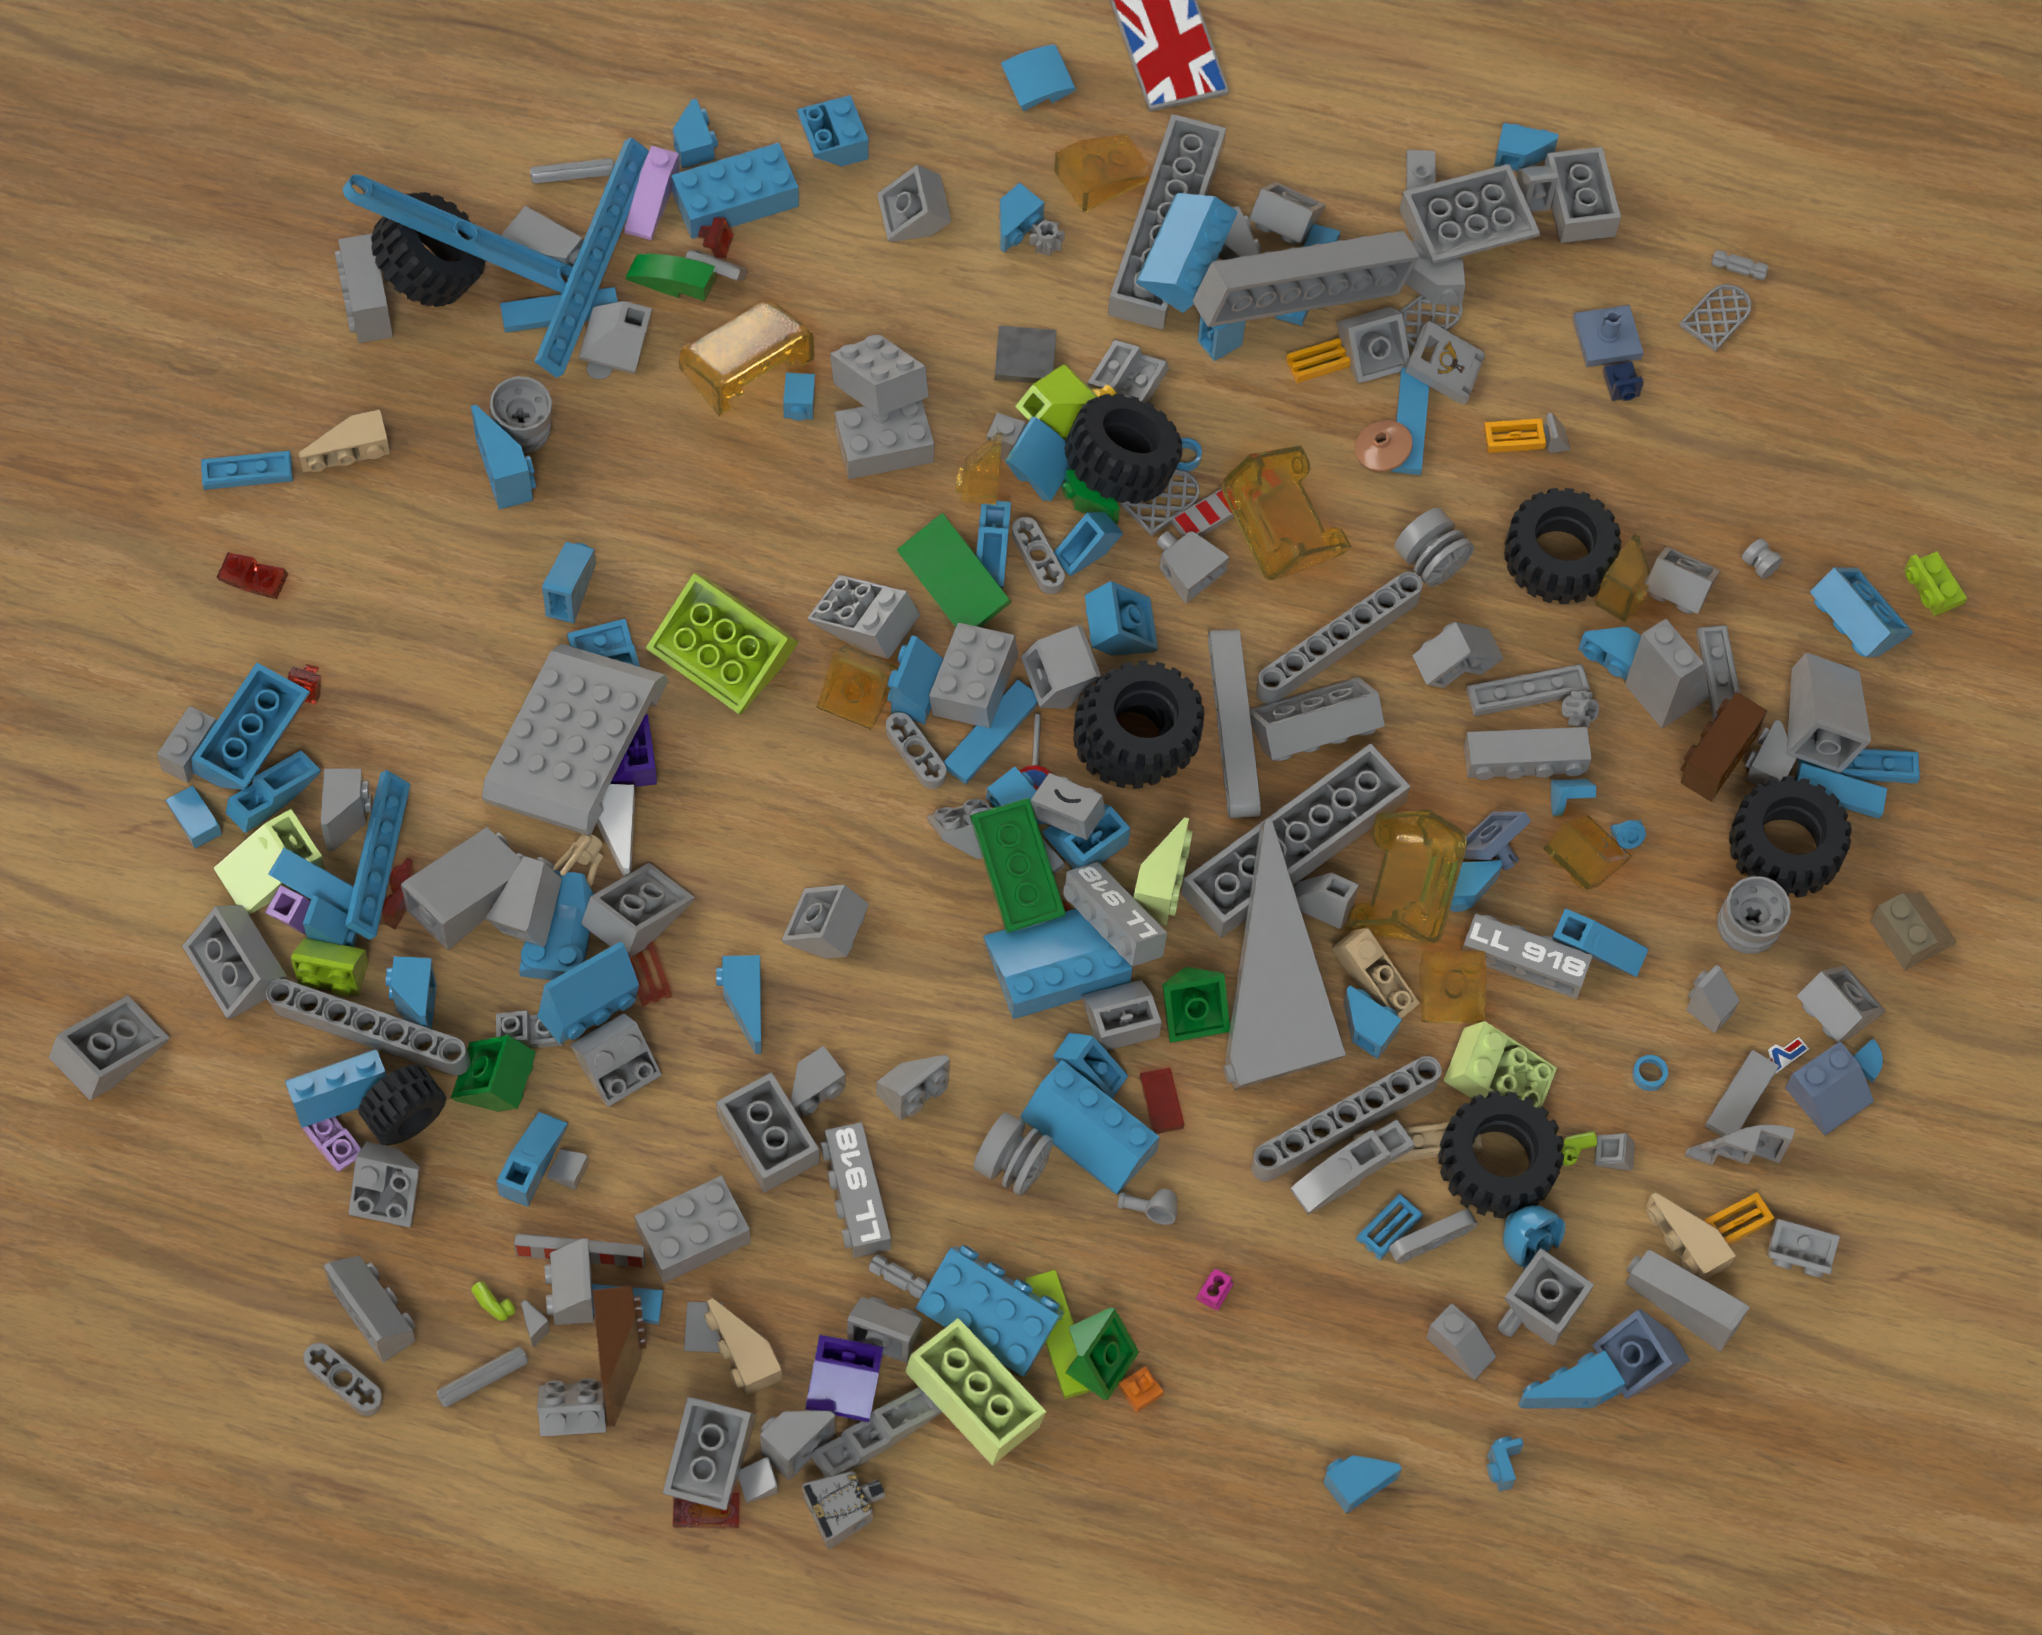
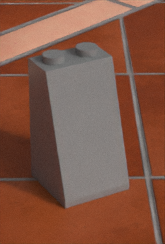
[1625,619,1709,729]
[1787,652,1871,773]
[401,827,524,951]

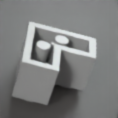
[1412,622,1504,688]

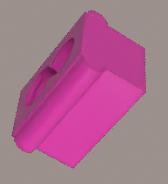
[1196,1268,1233,1311]

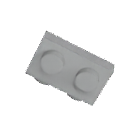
[1766,1218,1840,1278]

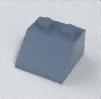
[1785,1041,1874,1136]

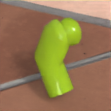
[1561,1131,1597,1166]
[471,1281,516,1321]

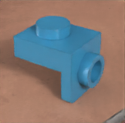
[1487,1436,1524,1492]

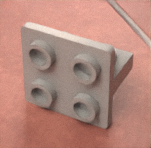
[537,1378,606,1436]

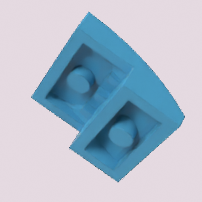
[1001,44,1076,111]
[1004,417,1070,501]
[567,619,640,667]

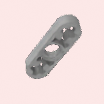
[1012,517,1065,594]
[886,712,946,789]
[1389,1209,1478,1264]
[303,1343,383,1416]

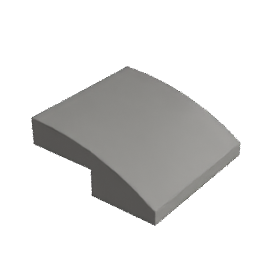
[1088,340,1169,403]

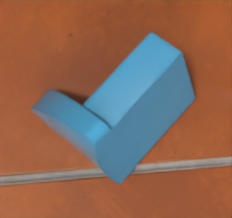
[1551,779,1596,816]

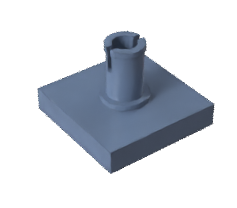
[1573,305,1644,367]
[1452,811,1531,870]

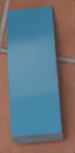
[976,500,1011,588]
[226,750,321,833]
[268,847,354,914]

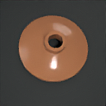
[1355,420,1413,472]

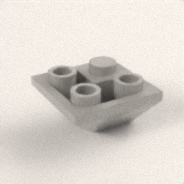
[578,301,652,374]
[927,799,992,859]
[876,1055,950,1121]
[349,1142,420,1228]

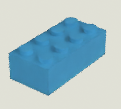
[671,143,799,239]

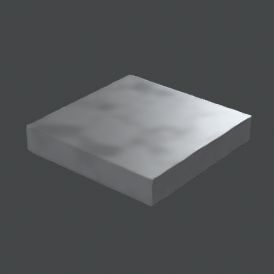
[995,325,1056,383]

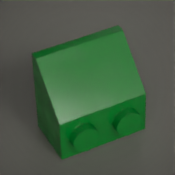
[451,1035,536,1112]

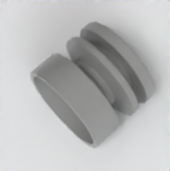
[490,376,552,455]
[1394,508,1474,587]
[1717,876,1791,954]
[973,1112,1054,1196]

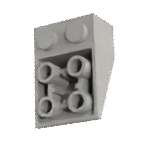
[807,575,920,659]

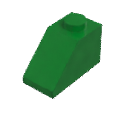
[1061,469,1120,524]

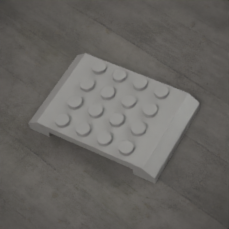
[482,644,669,836]

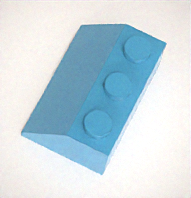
[1810,567,1914,657]
[537,941,639,1044]
[284,1049,387,1128]

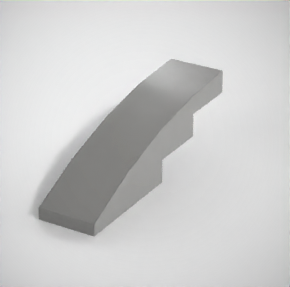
[811,1387,942,1478]

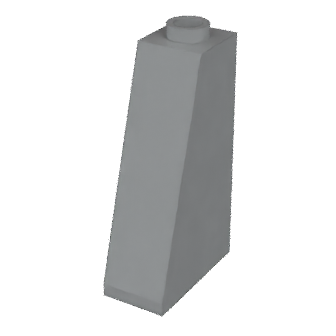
[1625,1249,1750,1352]

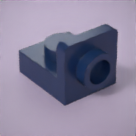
[1603,362,1644,401]

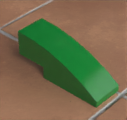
[625,254,716,301]

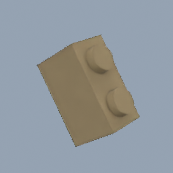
[1870,893,1956,970]

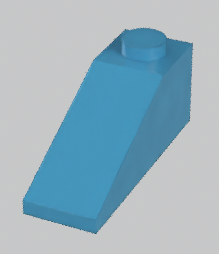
[716,955,761,1054]

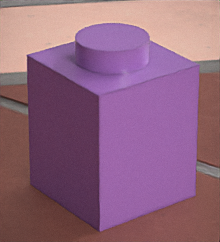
[265,885,311,935]

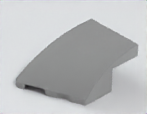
[1685,1125,1795,1165]

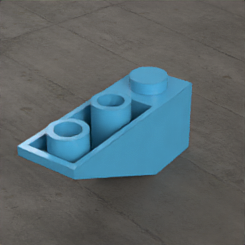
[1552,908,1649,977]
[496,1112,568,1207]
[1518,1351,1626,1408]

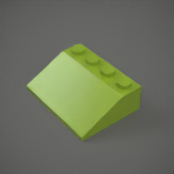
[646,573,799,714]

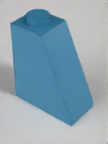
[542,542,596,624]

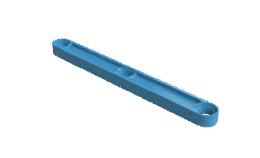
[343,174,573,293]

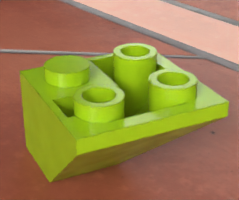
[1015,364,1098,441]

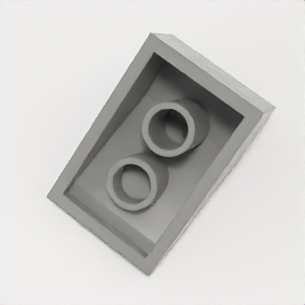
[581,863,695,958]
[49,996,170,1101]
[663,1397,756,1510]

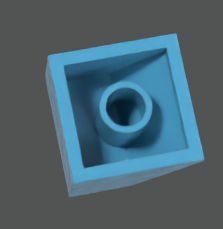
[1085,581,1158,656]
[386,956,437,1029]

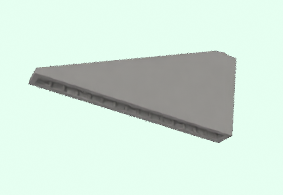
[1223,818,1346,1090]

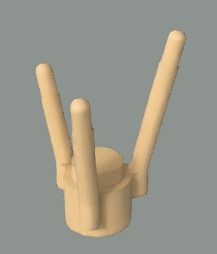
[553,834,603,889]

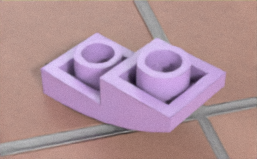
[302,1117,361,1173]

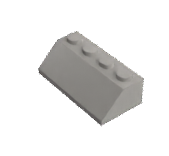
[1249,677,1385,761]

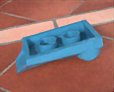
[519,870,594,980]

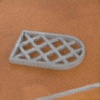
[1679,284,1751,352]
[1399,294,1463,349]
[1121,470,1200,536]

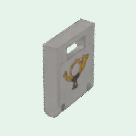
[1405,321,1485,404]

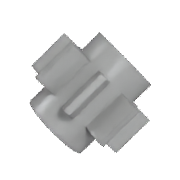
[1029,219,1065,256]
[1561,690,1599,727]

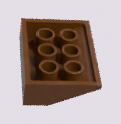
[592,1286,646,1427]

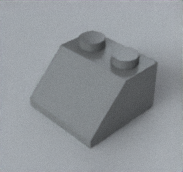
[877,165,951,242]
[1249,182,1326,244]
[1337,307,1410,383]
[1644,546,1721,614]
[321,769,373,851]
[781,884,869,959]
[1797,965,1886,1042]
[545,1238,594,1325]
[1505,1248,1594,1346]
[847,1297,922,1364]
[760,1411,835,1481]

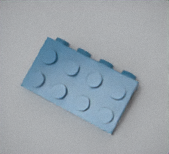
[915,1245,1065,1377]

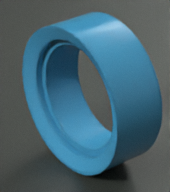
[1176,438,1202,471]
[1632,1055,1668,1091]

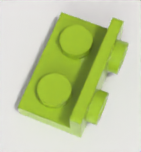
[1904,551,1967,616]

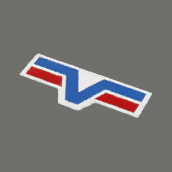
[1768,1037,1809,1075]

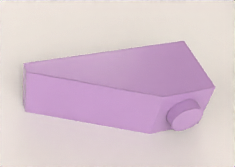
[624,146,680,241]

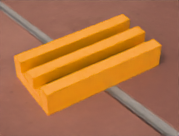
[1286,338,1351,383]
[1483,418,1546,453]
[1704,1192,1775,1245]

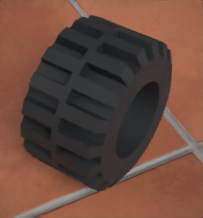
[358,1064,447,1146]

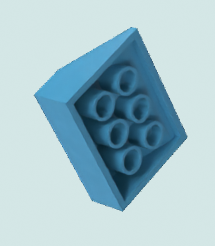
[983,909,1132,1019]

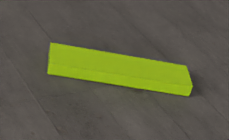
[1025,1270,1092,1400]

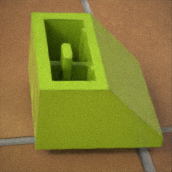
[291,938,368,996]

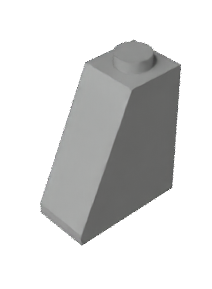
[501,206,583,267]
[486,856,562,947]

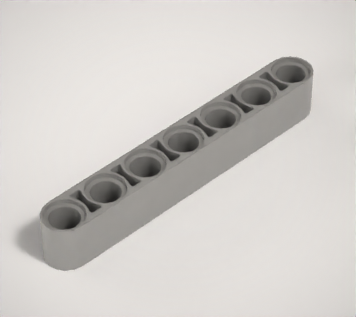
[1256,572,1423,704]
[1208,629,1261,819]
[265,979,471,1075]
[1251,1056,1442,1181]

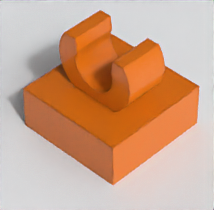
[1118,1366,1164,1413]

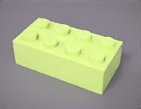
[905,1318,1046,1465]

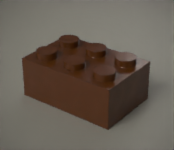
[1680,691,1767,802]

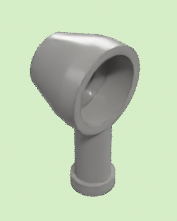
[1118,1189,1178,1225]

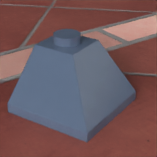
[1592,1309,1691,1399]

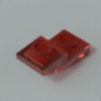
[217,552,288,599]
[382,857,415,930]

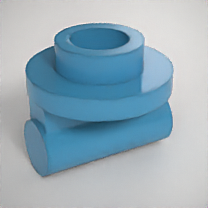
[1610,820,1646,849]

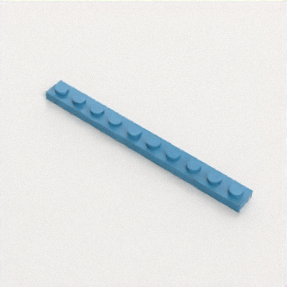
[534,137,649,378]

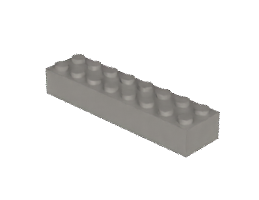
[1108,114,1226,330]
[1193,231,1420,327]
[1181,743,1411,938]

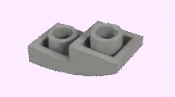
[496,1011,563,1047]

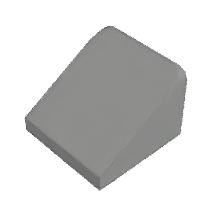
[1543,413,1570,453]
[1595,1133,1635,1170]
[547,1149,589,1190]
[521,1300,550,1347]
[738,1457,778,1503]

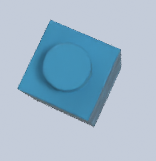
[783,373,815,421]

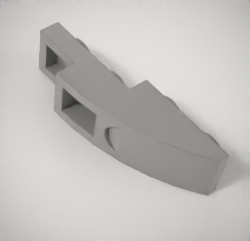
[1290,1120,1415,1215]

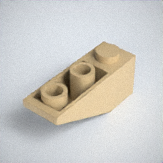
[299,410,390,473]
[1331,928,1420,1018]
[1645,1193,1736,1281]
[704,1298,782,1396]

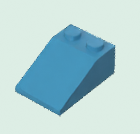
[471,405,536,510]

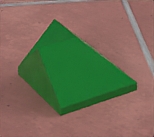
[1162,967,1230,1043]
[1065,1307,1139,1400]

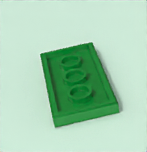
[897,513,1012,627]
[970,798,1066,934]

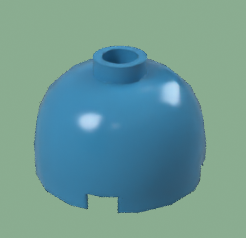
[1503,1205,1565,1269]

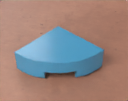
[1853,1039,1883,1083]

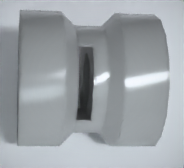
[1742,538,1784,579]

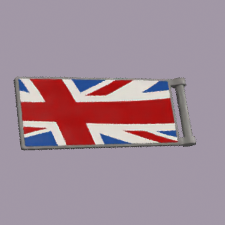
[1110,0,1229,112]

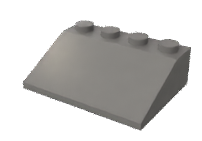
[1399,164,1540,264]

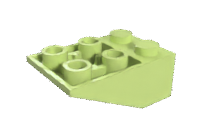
[214,809,325,915]
[1134,818,1193,926]
[1443,1021,1557,1109]

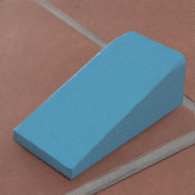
[165,786,222,849]

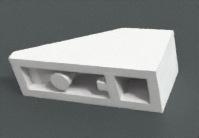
[597,784,635,877]

